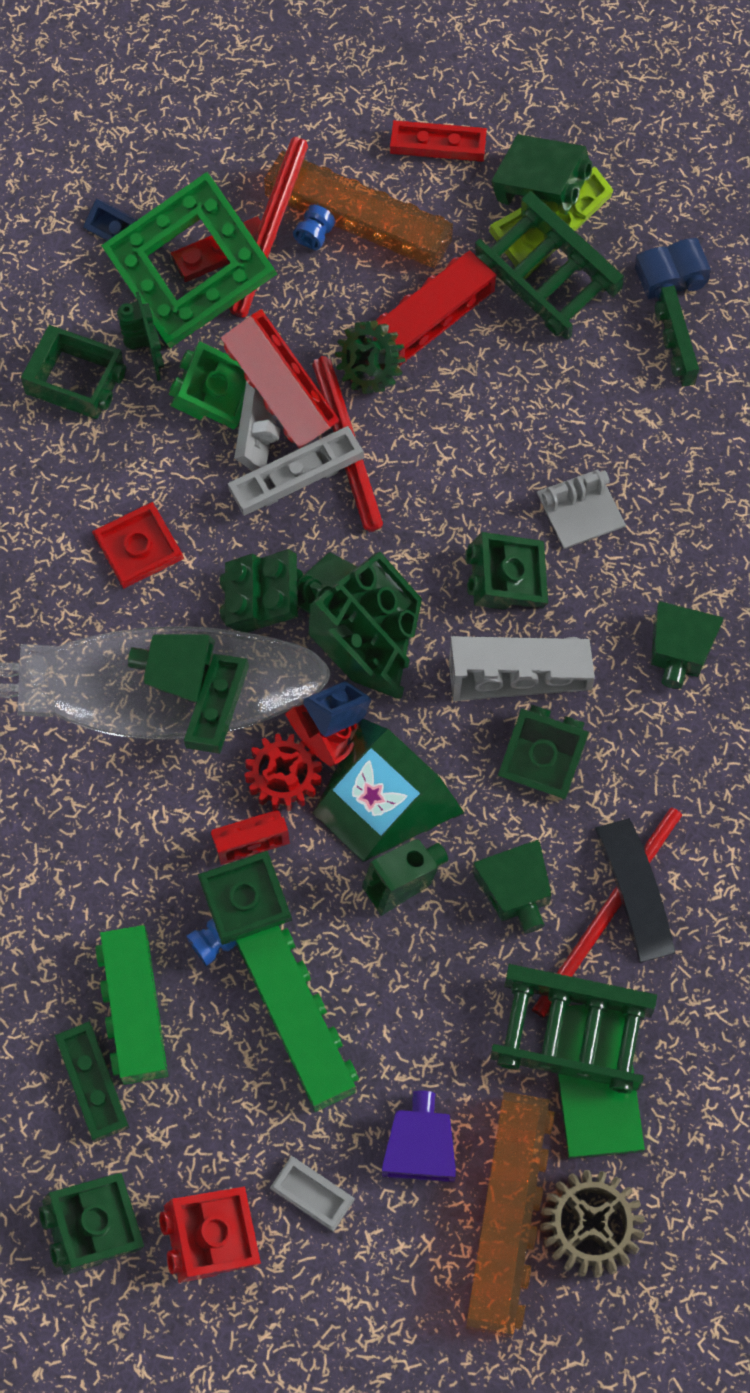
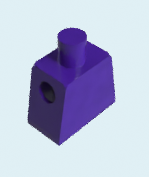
[382,1091,456,1182]

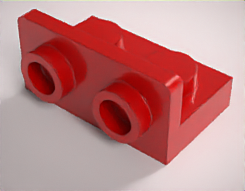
[211,810,290,865]

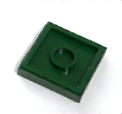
[198,850,292,945]

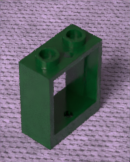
[21,325,126,419]

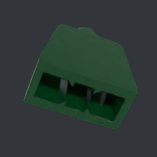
[651,601,724,689]
[128,634,215,704]
[362,839,448,916]
[472,840,551,934]

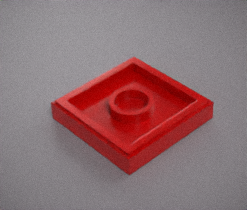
[92,502,184,589]

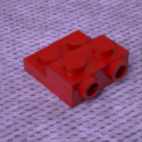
[159,1186,261,1283]

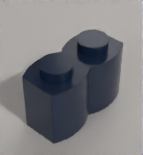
[635,238,711,300]

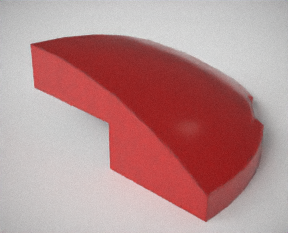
[285,705,357,767]

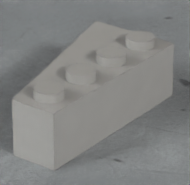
[449,636,595,701]

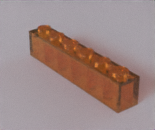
[264,150,453,269]
[465,1091,555,1338]

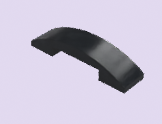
[595,818,675,963]

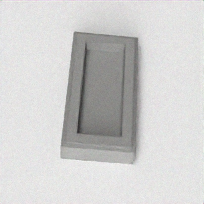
[270,1155,355,1232]

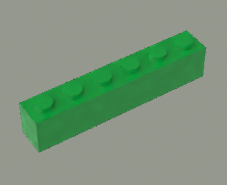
[236,925,359,1112]

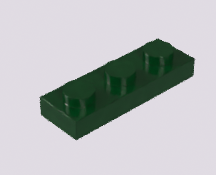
[655,286,699,387]
[184,654,249,754]
[54,1021,130,1143]

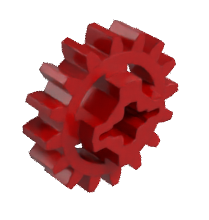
[244,733,322,811]

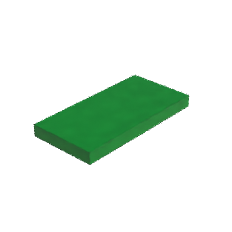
[549,1004,645,1159]

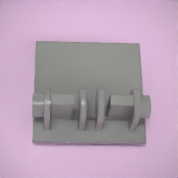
[537,469,626,549]

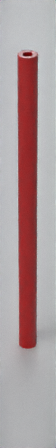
[532,807,682,1018]

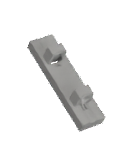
[234,382,281,471]
[228,426,364,516]

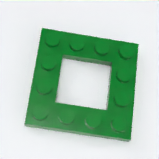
[101,171,277,348]

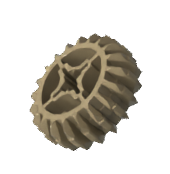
[540,1170,645,1278]

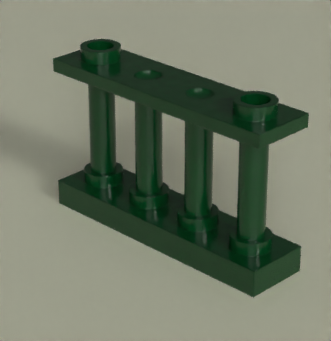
[475,191,624,340]
[490,964,657,1094]

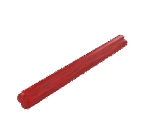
[229,137,308,318]
[312,356,383,532]

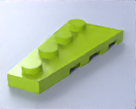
[489,167,613,279]

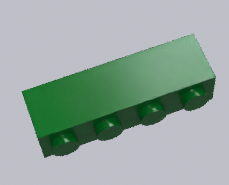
[95,925,168,1085]

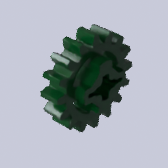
[335,320,406,394]

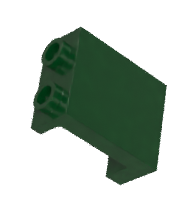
[491,134,593,215]

